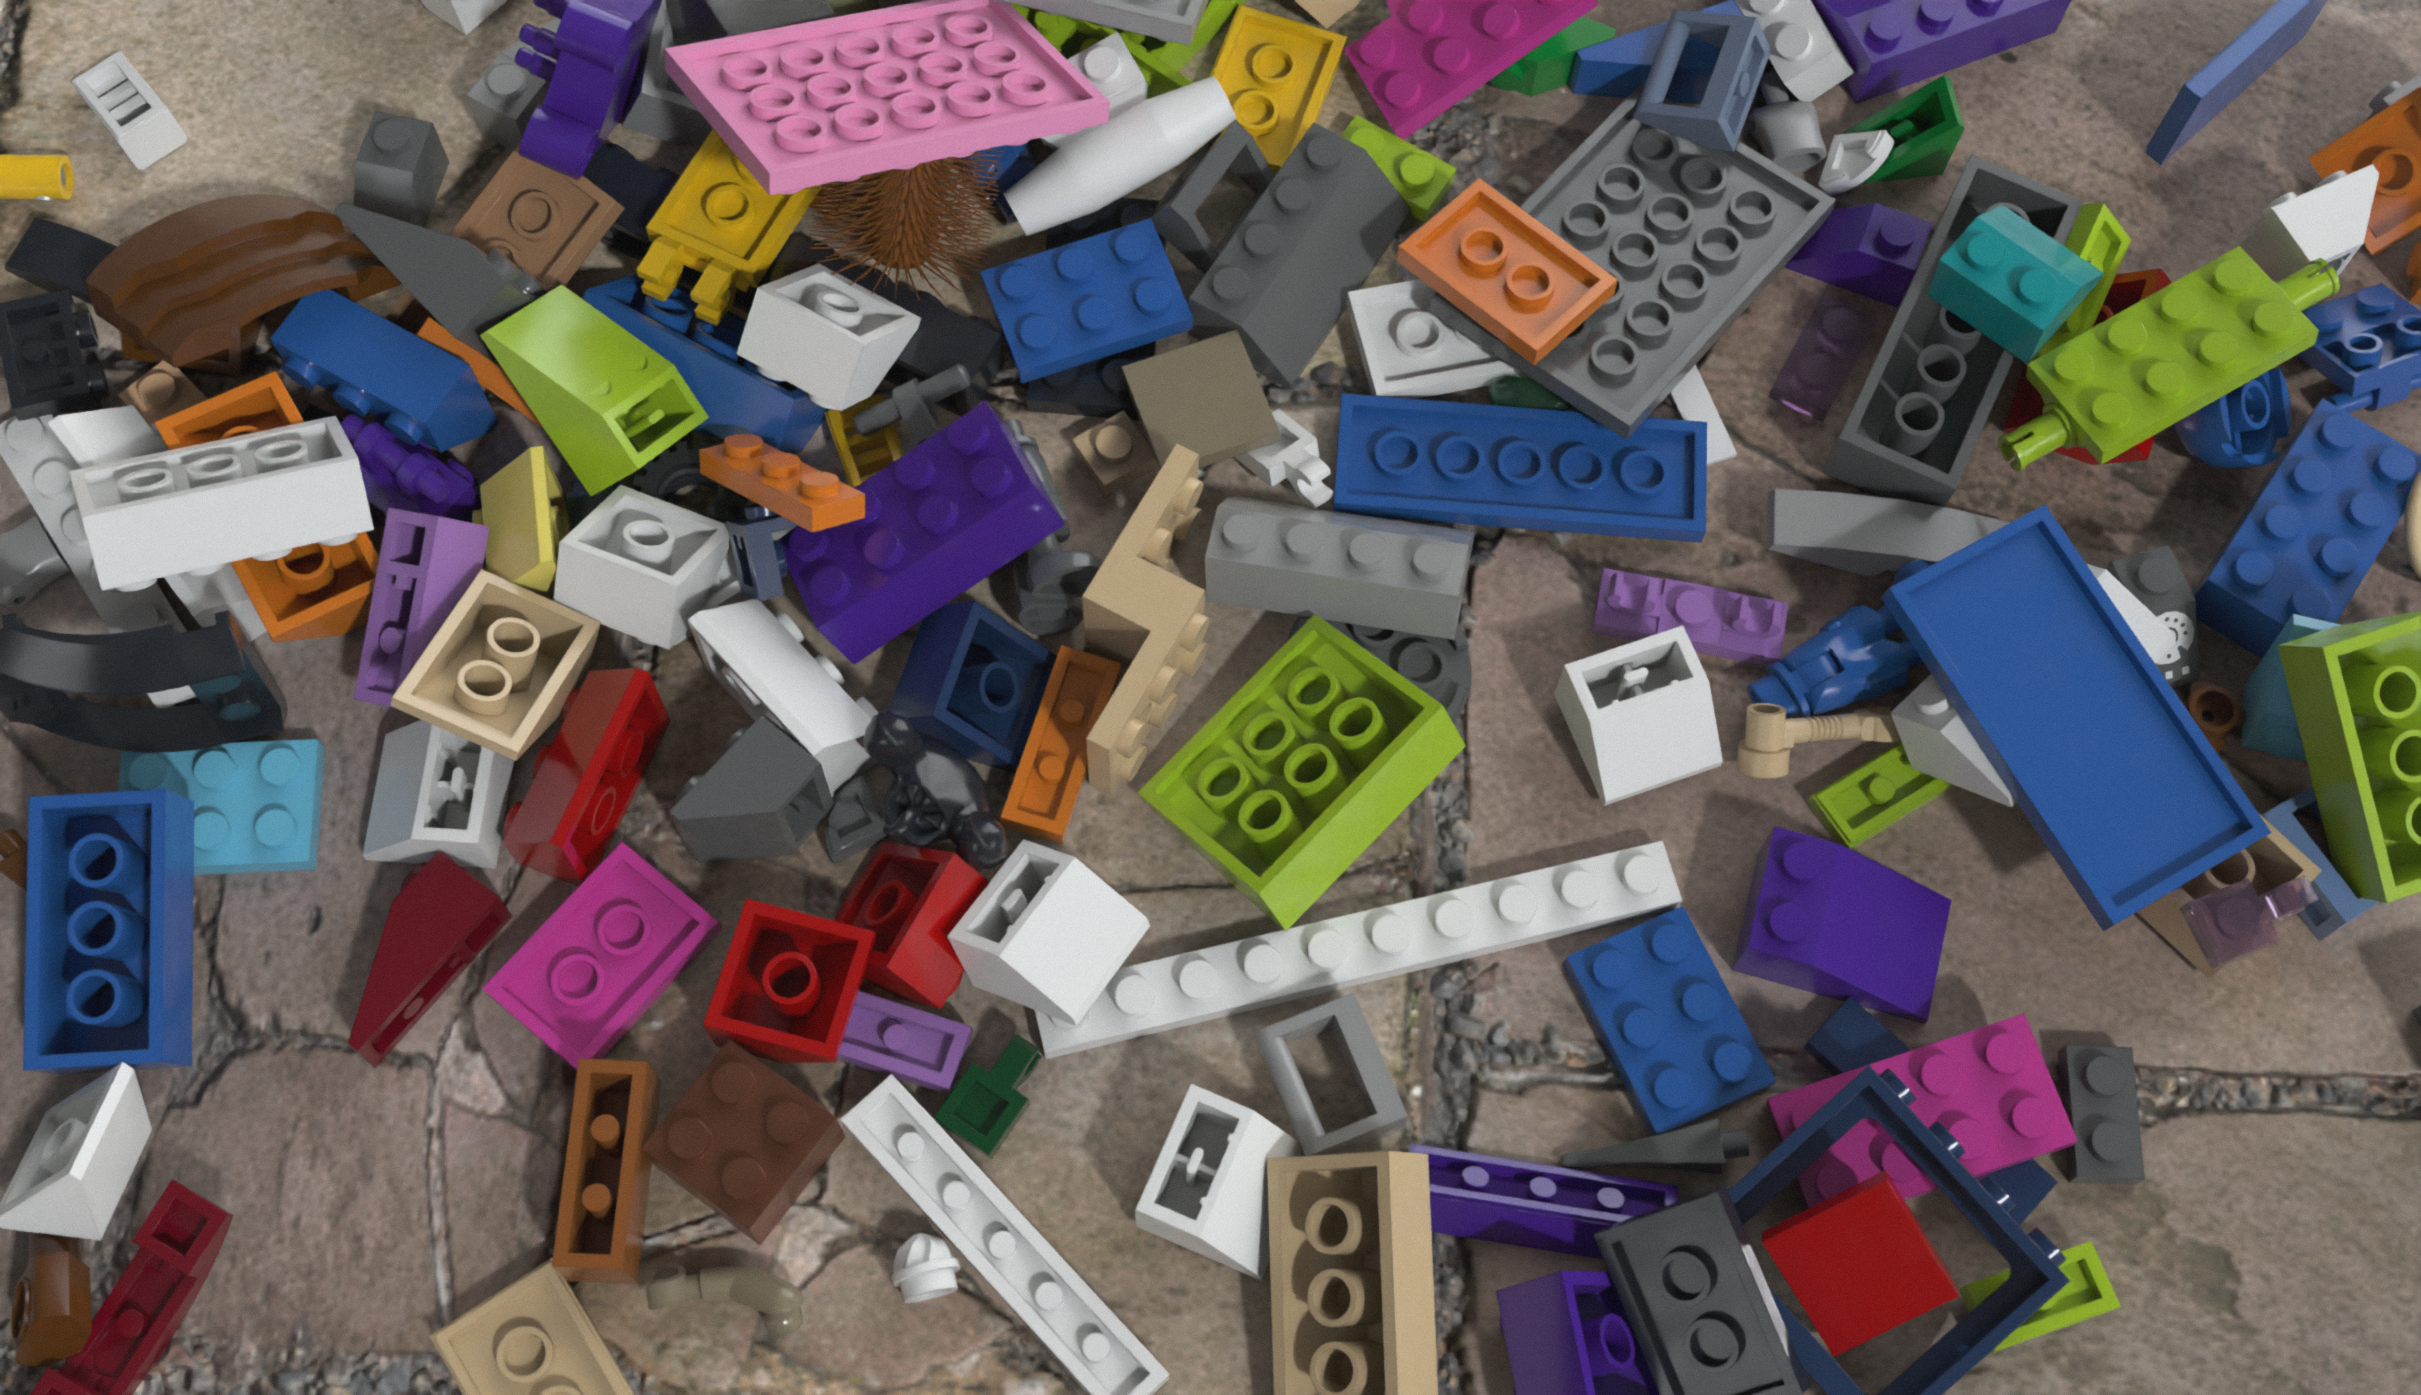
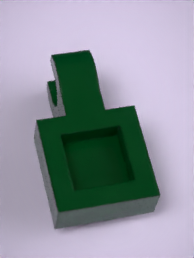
[934,1034,1042,1160]

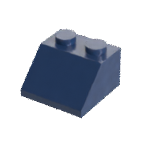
[887,600,1057,774]

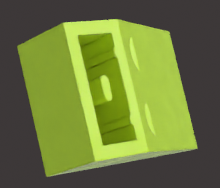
[480,284,709,496]

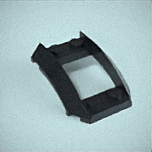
[0,610,288,753]

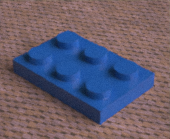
[980,218,1193,384]
[1563,906,1777,1136]

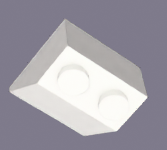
[736,263,921,411]
[553,485,731,650]

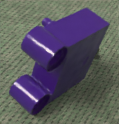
[514,0,662,181]

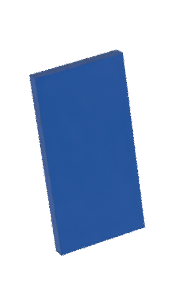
[1881,504,2272,932]

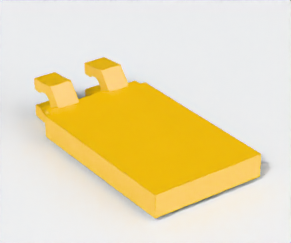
[636,129,823,326]

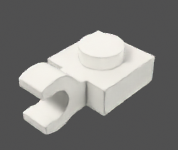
[1234,409,1334,509]

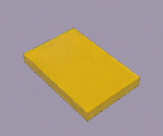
[1191,4,1347,176]

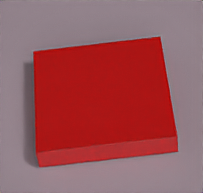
[1762,1170,1959,1357]

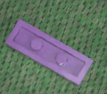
[1591,568,1788,666]

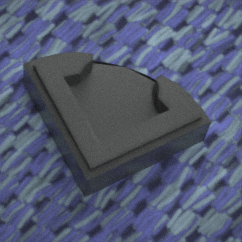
[825,775,890,865]

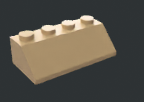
[1267,1151,1438,1395]

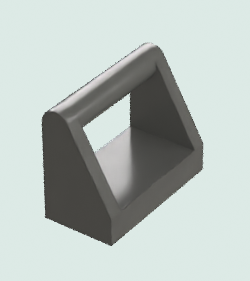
[1147,120,1275,274]

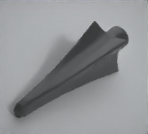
[1560,1118,1749,1174]

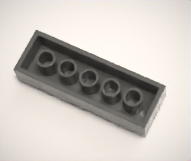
[1822,154,2083,507]

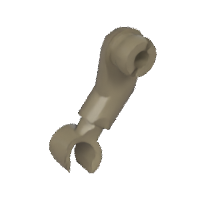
[646,1263,803,1334]

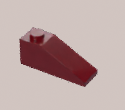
[348,850,513,1069]

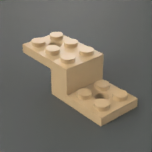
[1082,443,1210,796]

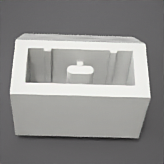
[2240,164,2379,311]
[1554,625,1723,806]
[362,720,514,869]
[947,839,1150,1026]
[1135,1084,1305,1281]

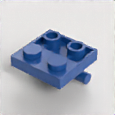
[2297,283,2421,413]

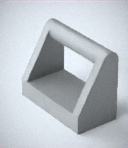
[1255,992,1408,1156]

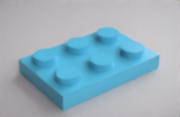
[118,739,325,875]

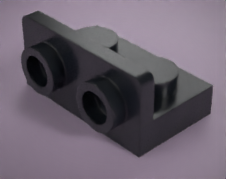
[0,289,110,421]

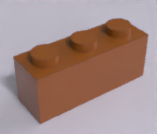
[552,1058,662,1285]

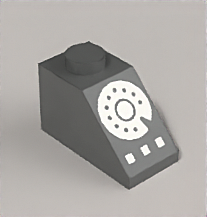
[2105,545,2200,691]

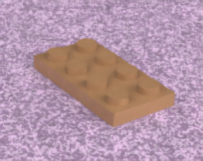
[384,140,625,392]

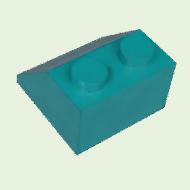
[1927,205,2104,365]

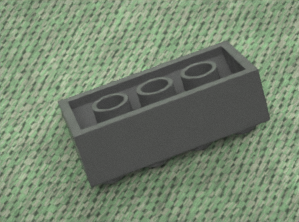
[1188,122,1411,390]

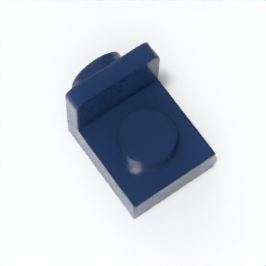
[726,503,799,601]

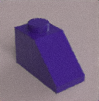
[1785,203,1933,308]

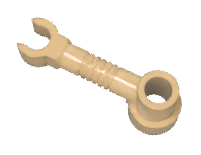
[1737,703,1901,778]

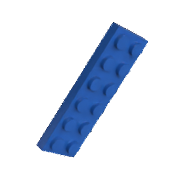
[1333,393,1707,543]

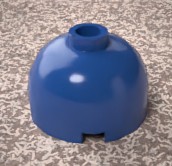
[2171,368,2291,469]

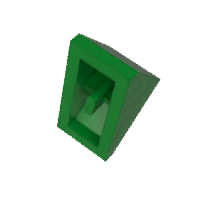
[1844,75,1965,184]

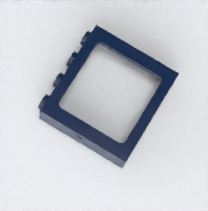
[1728,1065,2070,1395]

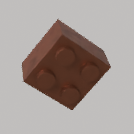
[641,1039,846,1245]

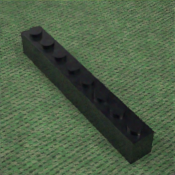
[583,143,1004,416]

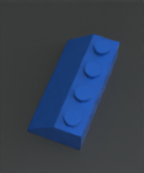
[583,274,831,454]

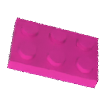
[482,842,722,1072]

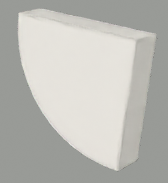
[1818,130,1895,195]

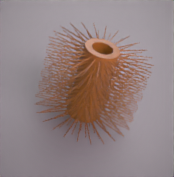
[808,149,1006,300]

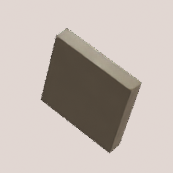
[1122,329,1280,470]

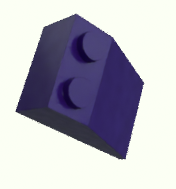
[1732,826,1951,1024]

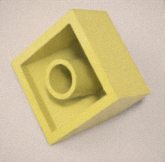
[472,446,571,600]

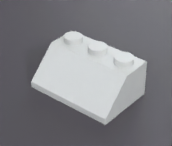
[688,599,878,798]

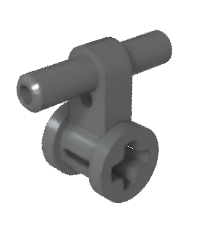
[853,364,971,455]

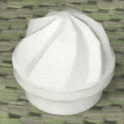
[891,1233,961,1303]

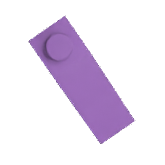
[354,508,490,708]

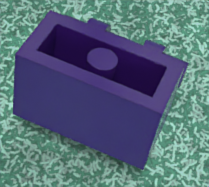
[341,414,482,528]

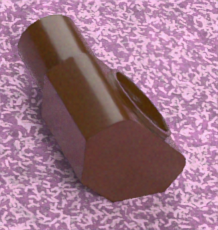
[11,1232,92,1367]

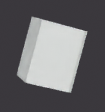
[0,1062,152,1241]

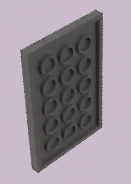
[1429,83,1836,440]

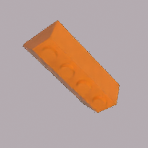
[154,371,379,643]

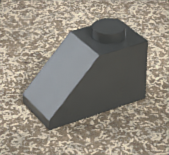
[352,111,450,239]

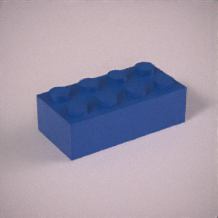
[2192,398,2421,659]
[23,789,194,1074]

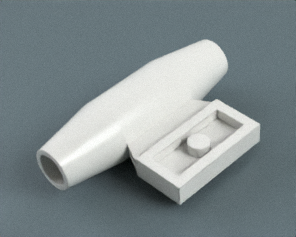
[1003,31,1237,236]

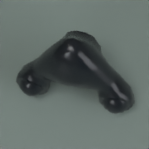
[863,713,1009,870]

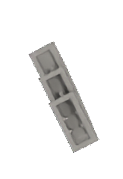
[1767,488,2010,578]

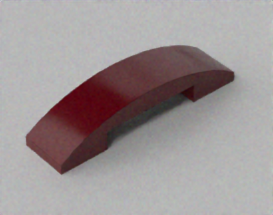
[30,1179,233,1395]

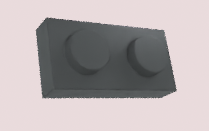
[2058,1045,2145,1185]

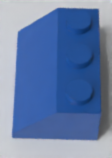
[270,289,499,452]

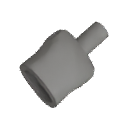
[1749,71,1828,174]
[0,516,71,608]

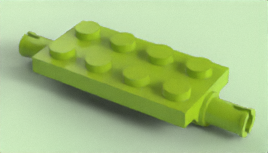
[1997,246,2340,472]

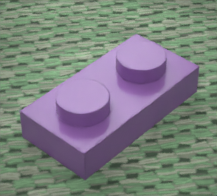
[837,991,973,1095]

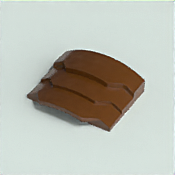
[85,194,402,368]

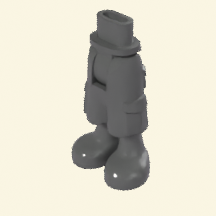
[1003,419,1102,636]

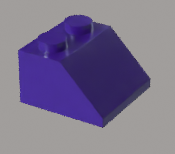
[1496,1271,1660,1395]

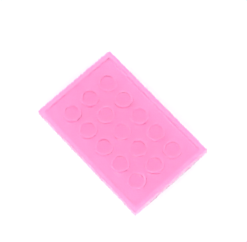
[664,0,1110,195]

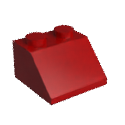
[833,841,990,1009]
[703,898,877,1063]

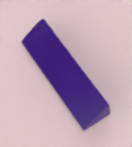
[1408,1143,1678,1259]

